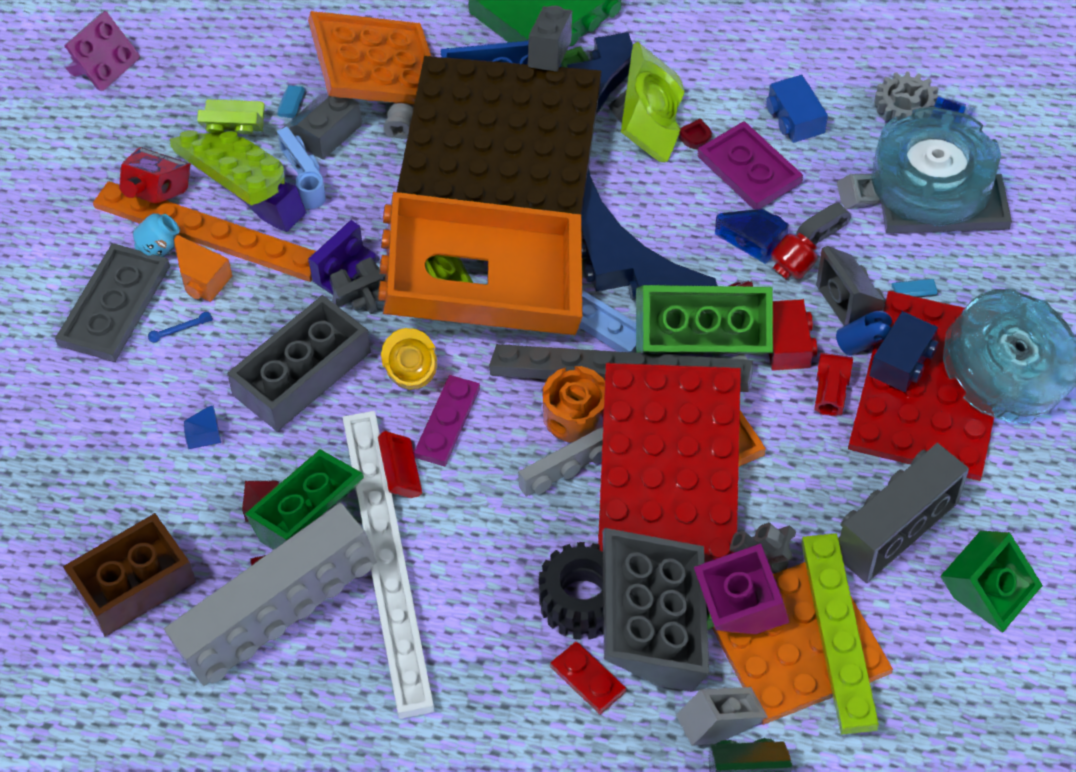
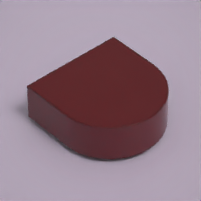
[678,118,712,149]

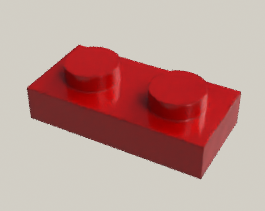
[550,641,626,715]

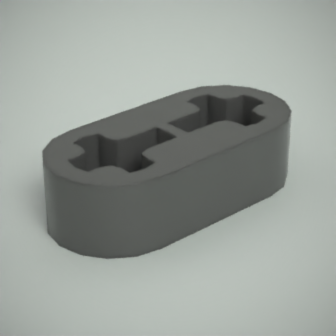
[796,203,851,245]

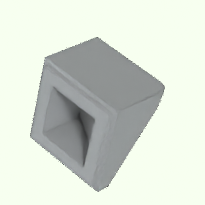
[837,174,880,209]

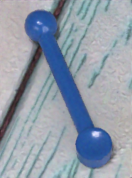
[148,312,213,343]

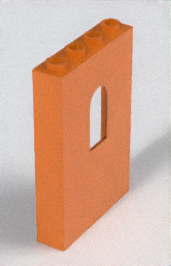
[378,192,582,335]

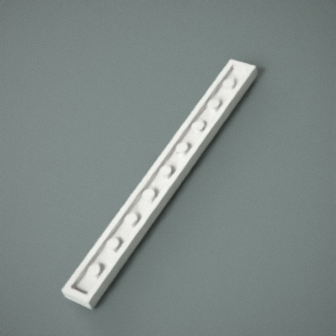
[343,411,434,719]

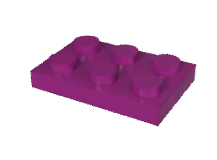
[698,121,803,211]

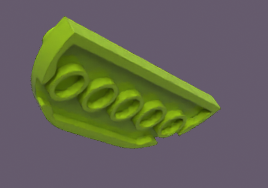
[170,130,285,205]

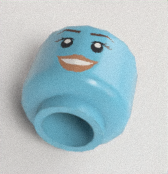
[133,213,180,257]

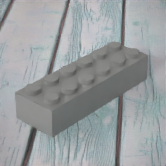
[164,502,377,686]

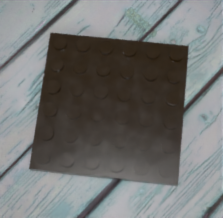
[396,56,601,217]

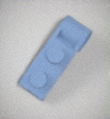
[277,127,326,209]

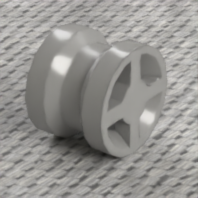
[383,103,413,139]

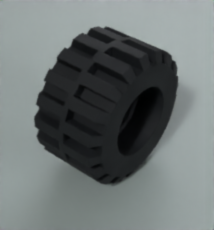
[538,542,604,640]

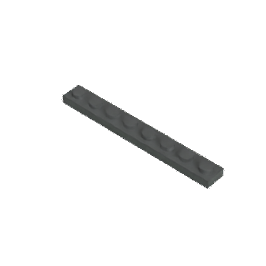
[489,344,753,392]

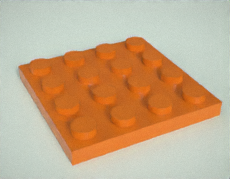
[308,11,431,104]
[712,562,893,725]

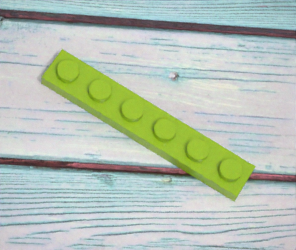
[801,533,879,735]

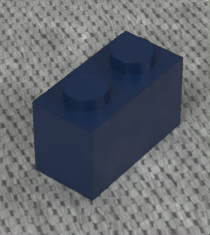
[869,311,939,392]

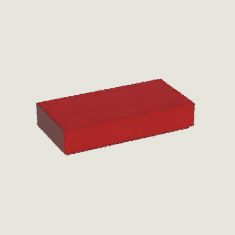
[378,431,422,498]

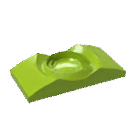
[621,42,685,163]

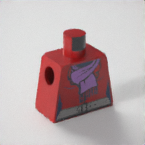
[119,147,191,203]

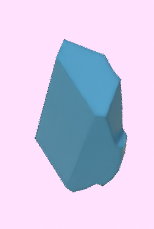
[277,86,305,118]
[892,279,937,297]

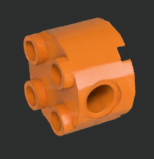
[543,366,605,442]

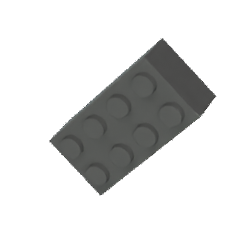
[227,295,371,432]
[838,443,969,584]

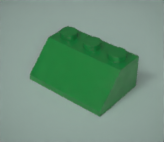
[245,449,364,550]

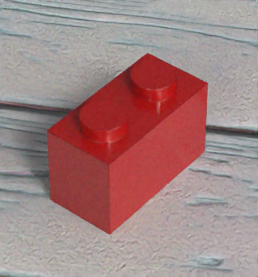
[769,299,817,371]

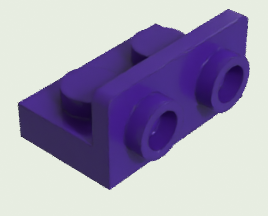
[308,220,376,295]

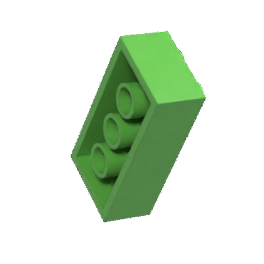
[636,285,773,354]

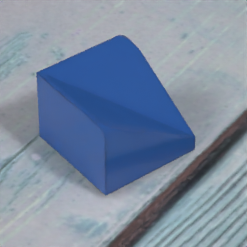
[184,405,221,449]

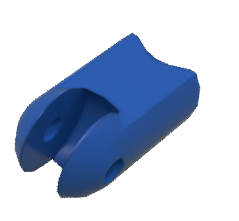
[836,310,892,356]

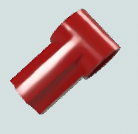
[814,352,853,416]

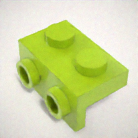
[197,99,265,134]

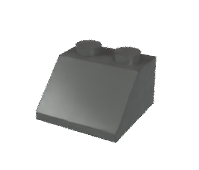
[282,93,362,160]
[816,246,885,326]

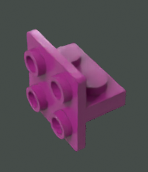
[65,11,140,91]

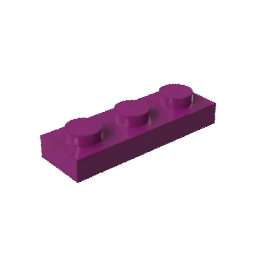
[414,375,480,467]

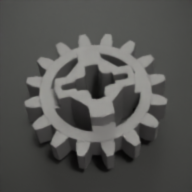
[874,71,941,129]

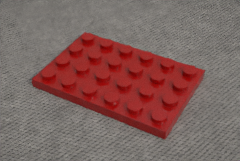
[848,291,1015,481]
[598,363,741,563]

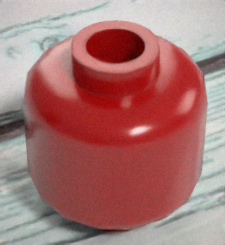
[771,232,818,280]

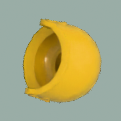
[381,328,437,390]

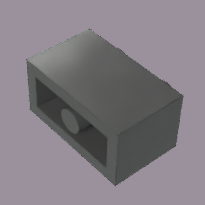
[528,6,572,71]

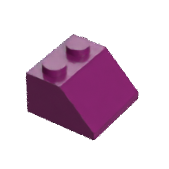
[694,543,790,634]

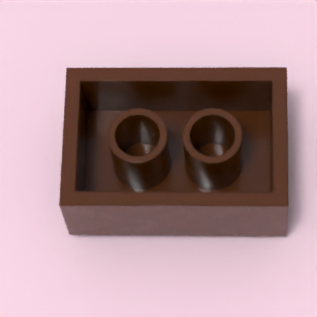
[63,513,196,637]

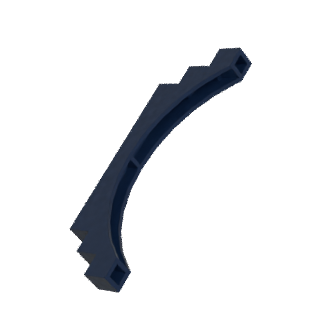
[567,32,718,300]

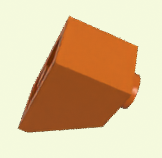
[174,235,232,302]

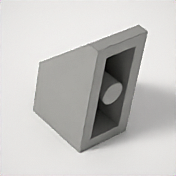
[676,687,768,746]

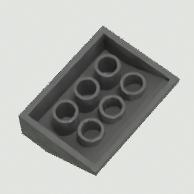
[603,528,709,692]

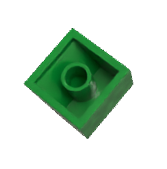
[940,530,1043,632]

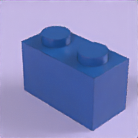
[766,74,828,143]

